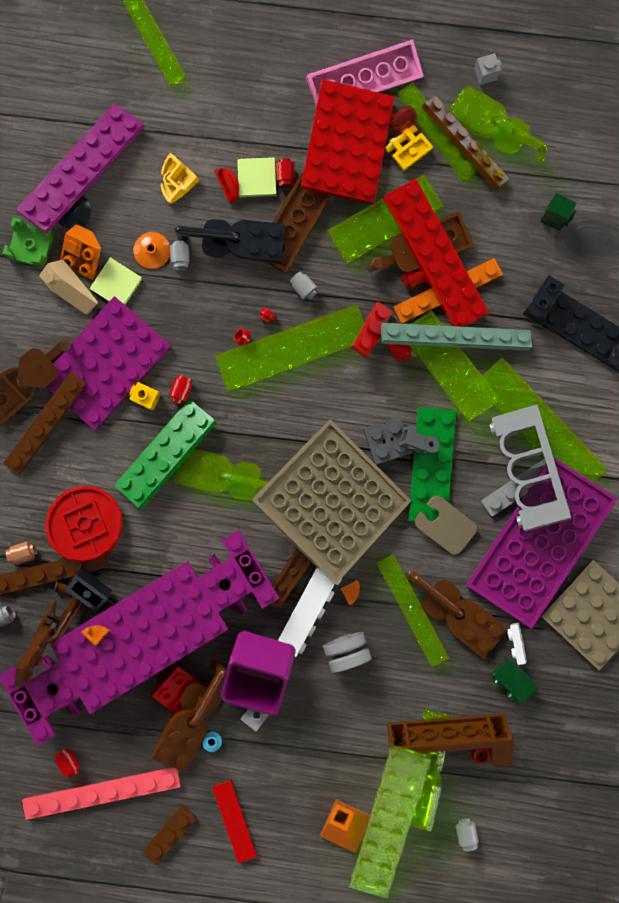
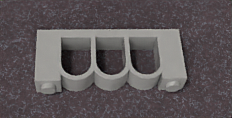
[490,405,571,532]

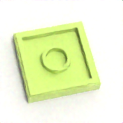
[237,158,276,197]
[89,258,142,305]

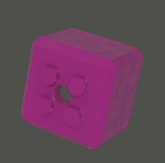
[221,631,296,716]

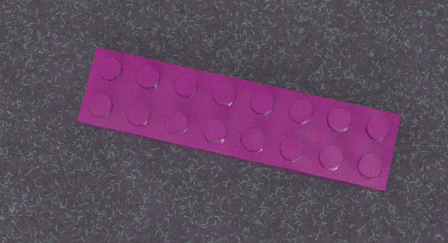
[16,103,144,234]

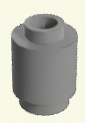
[170,241,190,270]
[290,272,318,300]
[455,819,479,851]

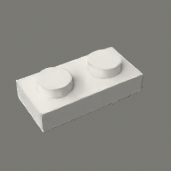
[508,623,527,665]

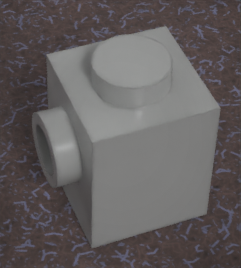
[474,53,502,85]
[241,709,269,731]

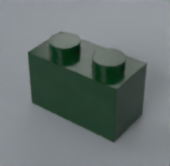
[540,193,577,231]
[490,657,538,704]

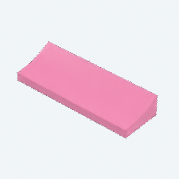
[306,39,424,105]

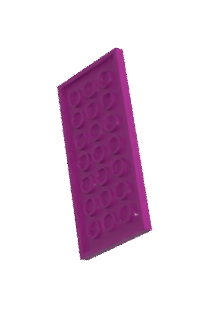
[466,456,618,629]

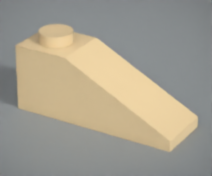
[39,260,98,315]

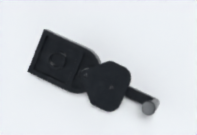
[175,219,285,263]

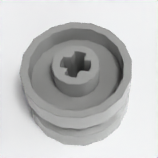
[323,632,372,673]

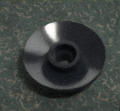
[58,195,91,229]

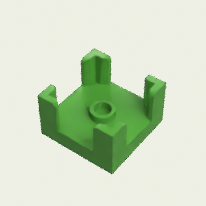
[3,217,55,268]

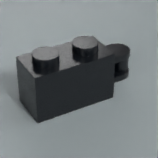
[65,567,118,613]

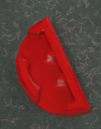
[214,168,239,204]

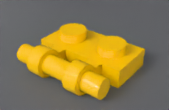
[385,125,433,172]

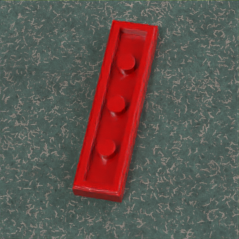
[212,779,257,864]

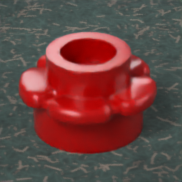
[259,307,276,324]
[233,328,251,346]
[471,748,490,765]

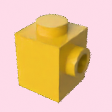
[129,382,161,411]

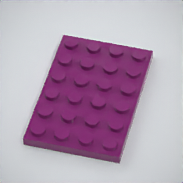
[46,296,171,431]

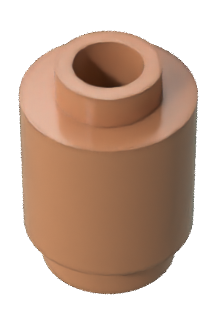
[6,541,37,565]

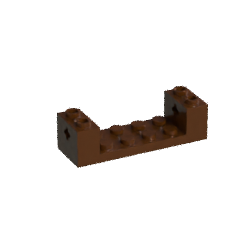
[387,713,513,775]

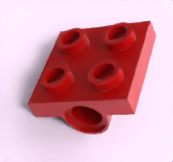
[150,664,206,714]

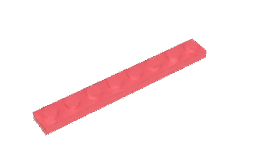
[22,767,181,820]

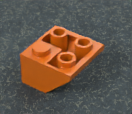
[60,224,101,280]
[320,799,372,853]

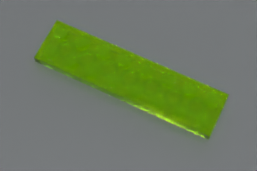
[215,304,364,392]
[474,357,608,483]
[349,745,431,898]

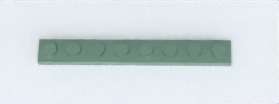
[381,323,532,351]

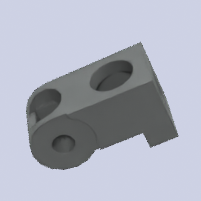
[399,425,439,455]

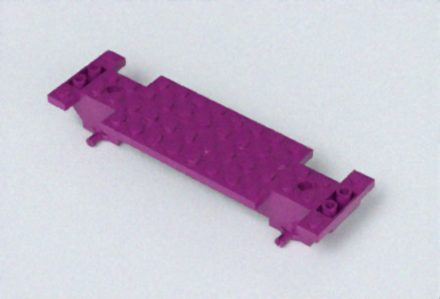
[0,530,279,746]

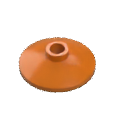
[133,232,170,269]

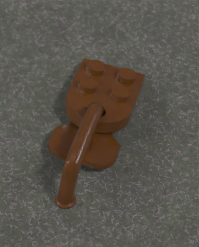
[367,211,474,272]
[0,338,71,426]
[406,571,508,659]
[14,580,83,688]
[150,659,227,772]

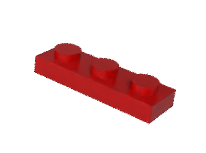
[350,301,393,358]

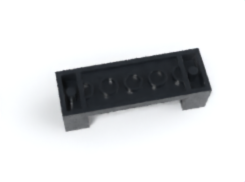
[523,275,619,372]

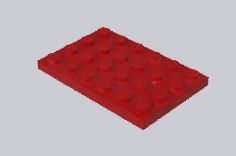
[300,79,394,205]

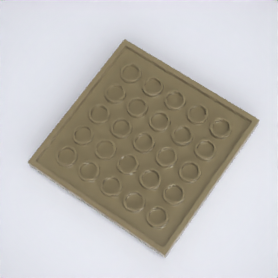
[251,419,411,584]

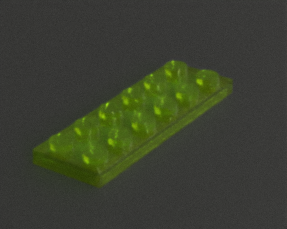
[327,174,443,264]
[409,310,500,423]

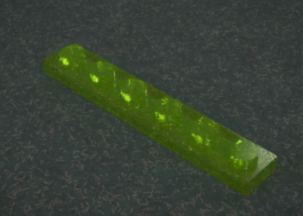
[121,0,186,87]
[397,82,478,183]
[376,554,449,667]

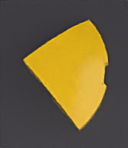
[161,153,200,204]

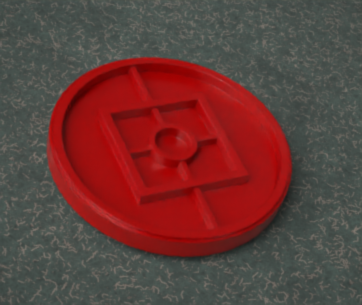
[45,486,123,563]

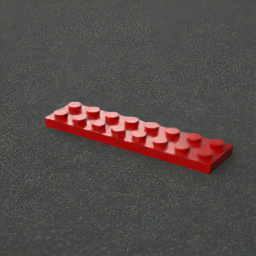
[382,179,489,327]

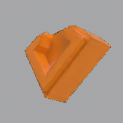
[340,580,360,606]
[81,625,111,646]

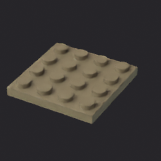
[540,560,619,671]

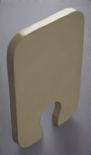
[415,496,477,554]

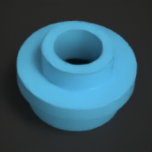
[202,731,222,752]

